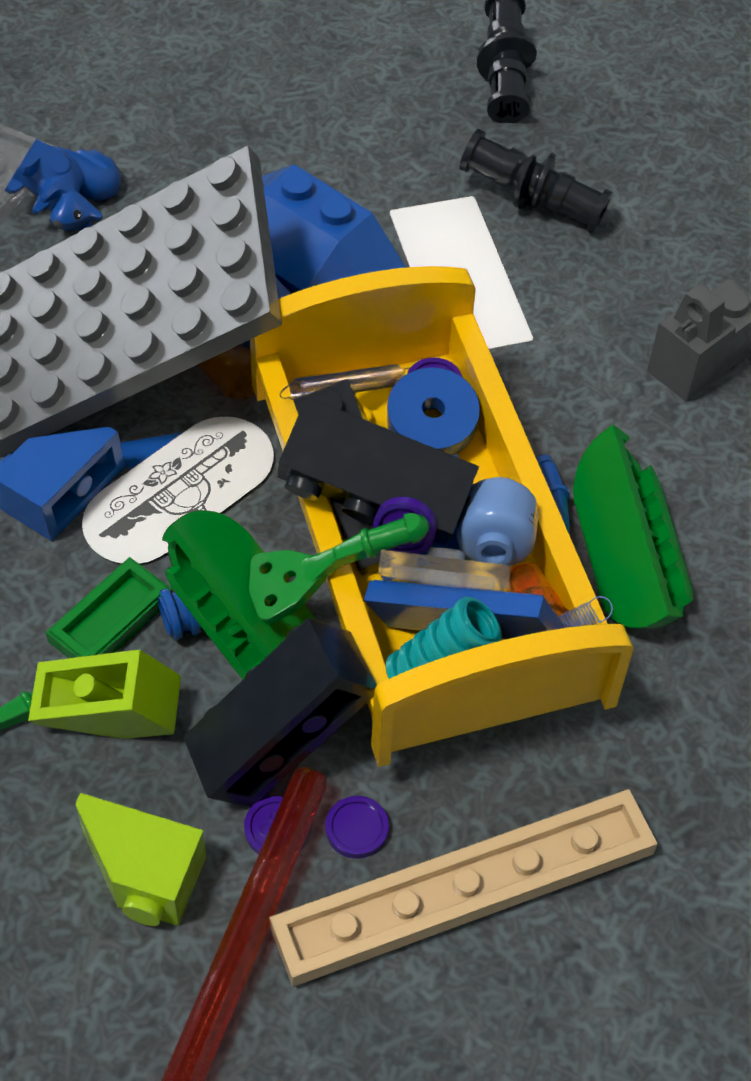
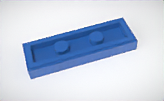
[364,580,564,639]

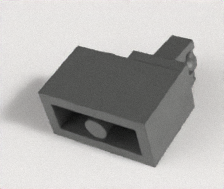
[647,278,751,402]

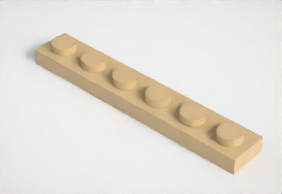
[269,789,658,987]

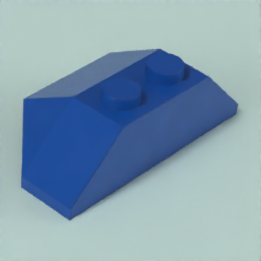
[262,164,406,293]

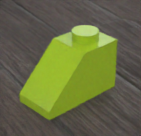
[28,649,181,739]
[75,793,206,926]

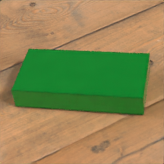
[45,557,173,658]

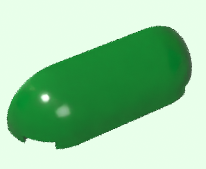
[573,424,693,630]
[162,510,316,680]

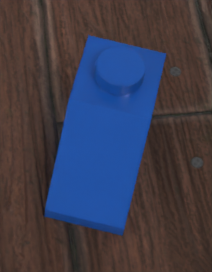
[0,427,125,541]

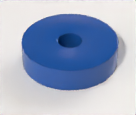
[387,367,480,455]

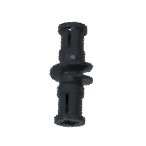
[477,0,537,123]
[459,129,613,232]

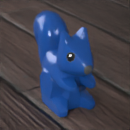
[4,139,121,231]

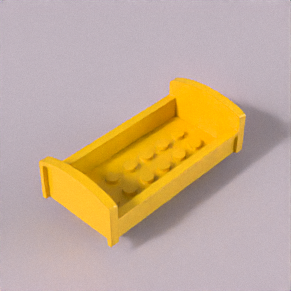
[250,266,634,768]

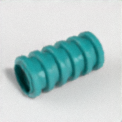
[386,597,502,679]

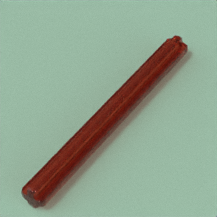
[161,767,327,1081]

